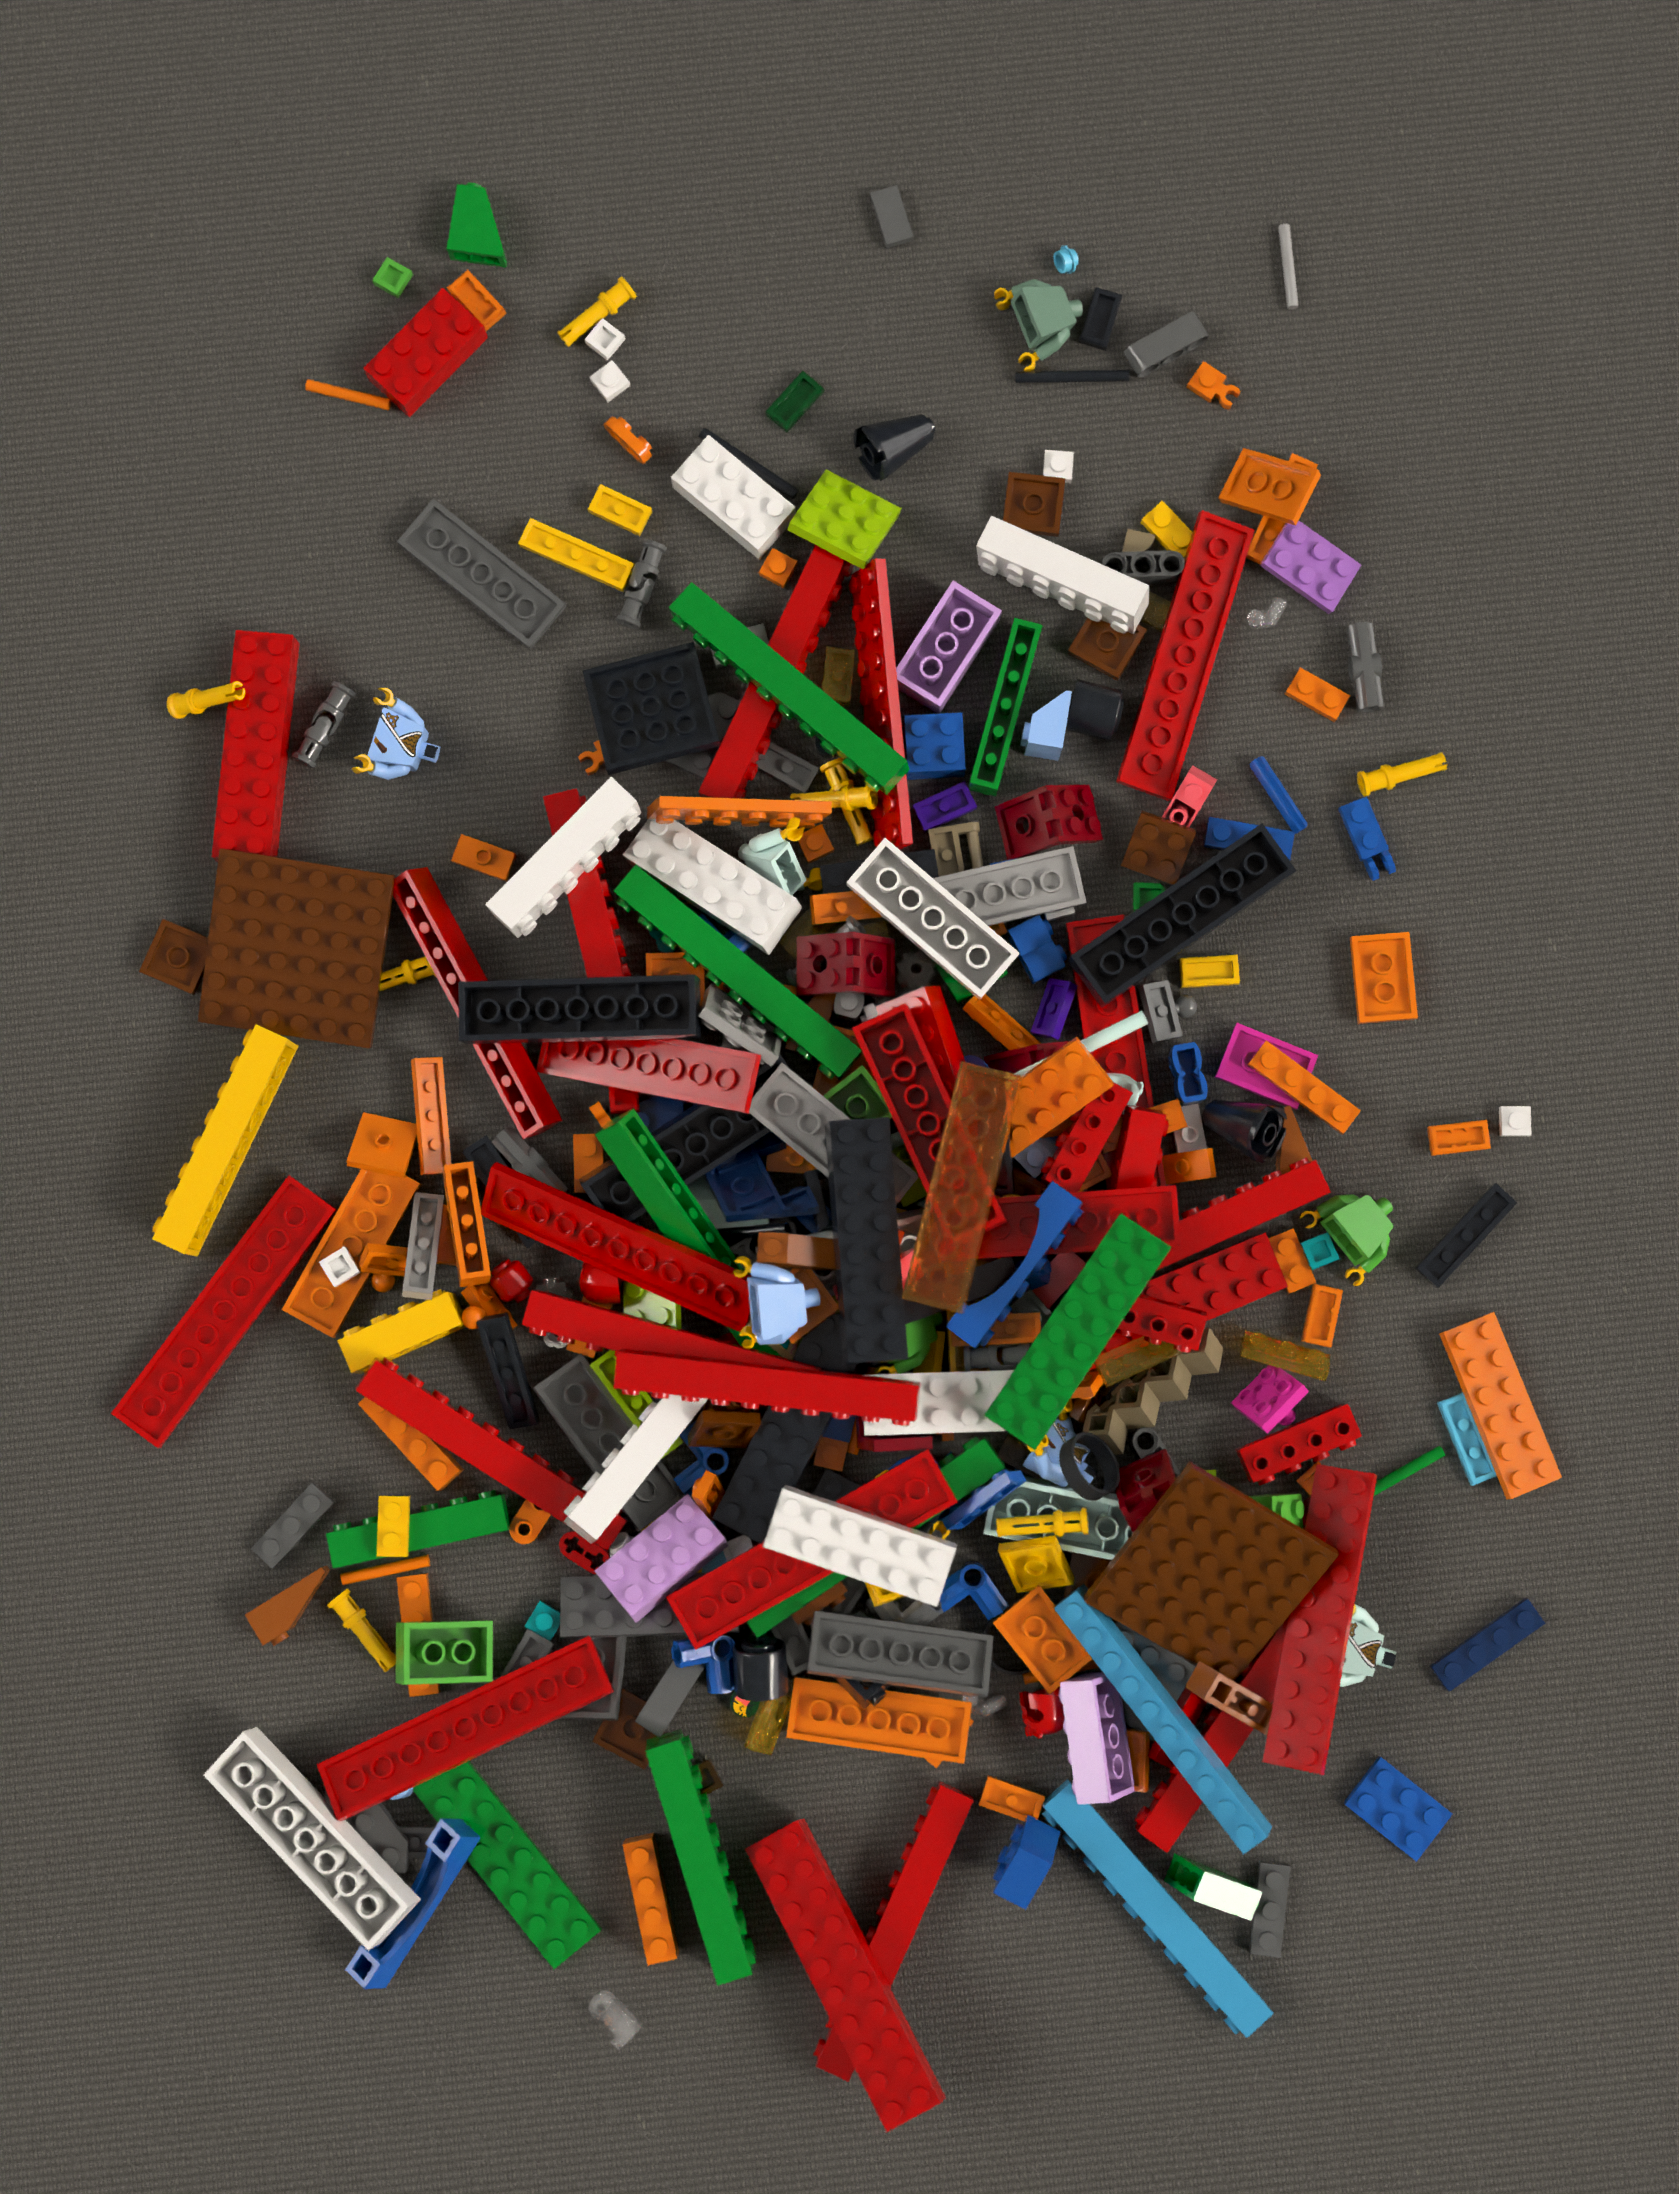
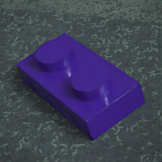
[912,781,977,833]
[1031,978,1077,1040]

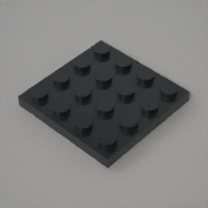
[583,642,721,775]

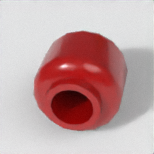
[489,1258,533,1303]

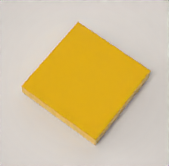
[998,1535,1075,1593]

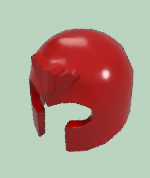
[579,1262,623,1304]
[1019,1686,1065,1739]

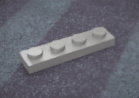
[402,1192,444,1300]

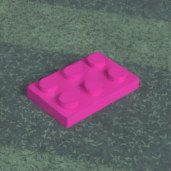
[1214,1023,1318,1110]

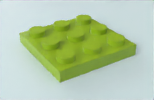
[787,469,901,569]

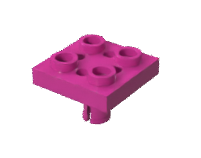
[1231,1361,1309,1434]

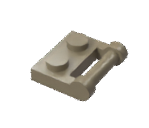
[928,822,983,877]

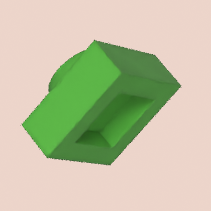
[372,257,413,298]

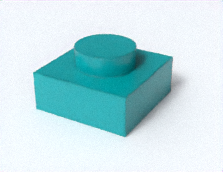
[1300,1232,1339,1270]
[524,1600,560,1641]

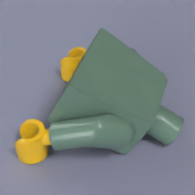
[994,279,1083,371]

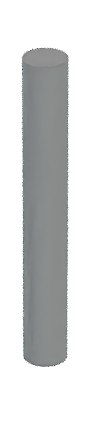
[1278,224,1299,310]

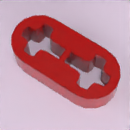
[559,1531,611,1574]

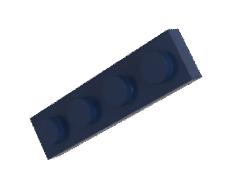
[1430,1598,1545,1692]

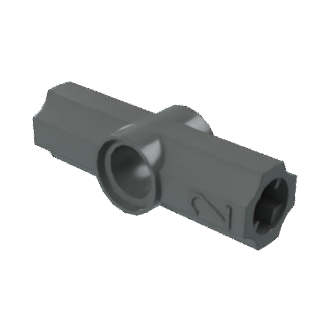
[1346,622,1384,713]
[492,1125,569,1193]

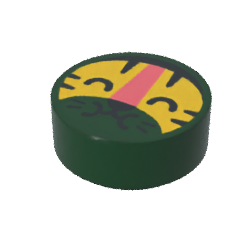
[730,1691,760,1718]

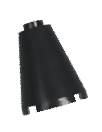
[853,414,935,481]
[1203,1100,1287,1163]

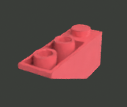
[1162,765,1217,827]

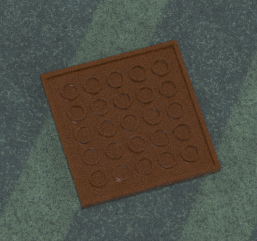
[198,848,395,1048]
[1084,1462,1339,1681]

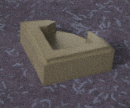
[1122,529,1155,552]

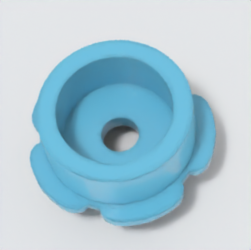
[1054,245,1079,274]

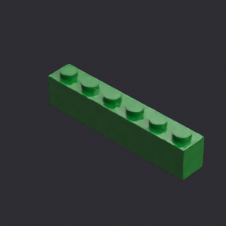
[968,618,1042,797]
[326,1490,510,1569]

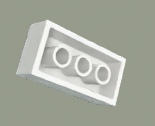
[671,435,796,560]

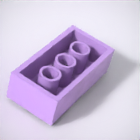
[896,581,1002,714]
[595,1494,728,1623]
[1059,1672,1135,1804]

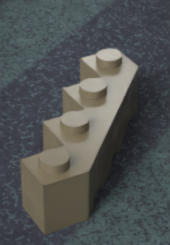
[1082,1328,1223,1455]

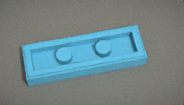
[1437,1392,1497,1486]

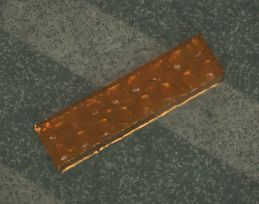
[902,1061,1022,1315]

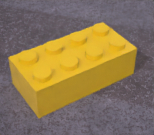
[337,1289,465,1374]

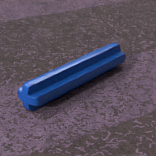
[1250,756,1307,834]

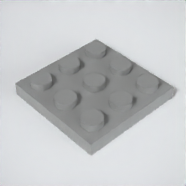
[698,983,782,1067]

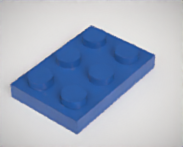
[1343,1756,1452,1862]

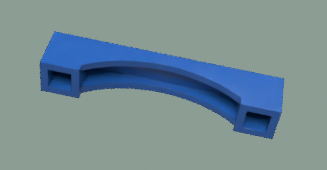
[946,1181,1084,1349]
[345,1818,481,1989]

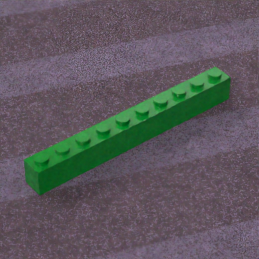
[669,582,910,795]
[613,865,862,1080]
[595,1108,798,1357]
[746,1436,1005,1638]

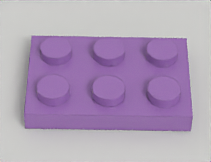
[1260,520,1361,614]

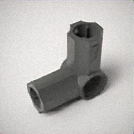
[865,1597,943,1626]

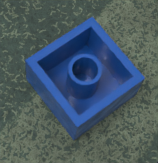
[904,713,966,780]
[992,1815,1060,1910]

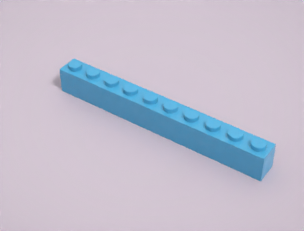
[1054,1584,1272,1854]
[1042,1779,1274,2038]

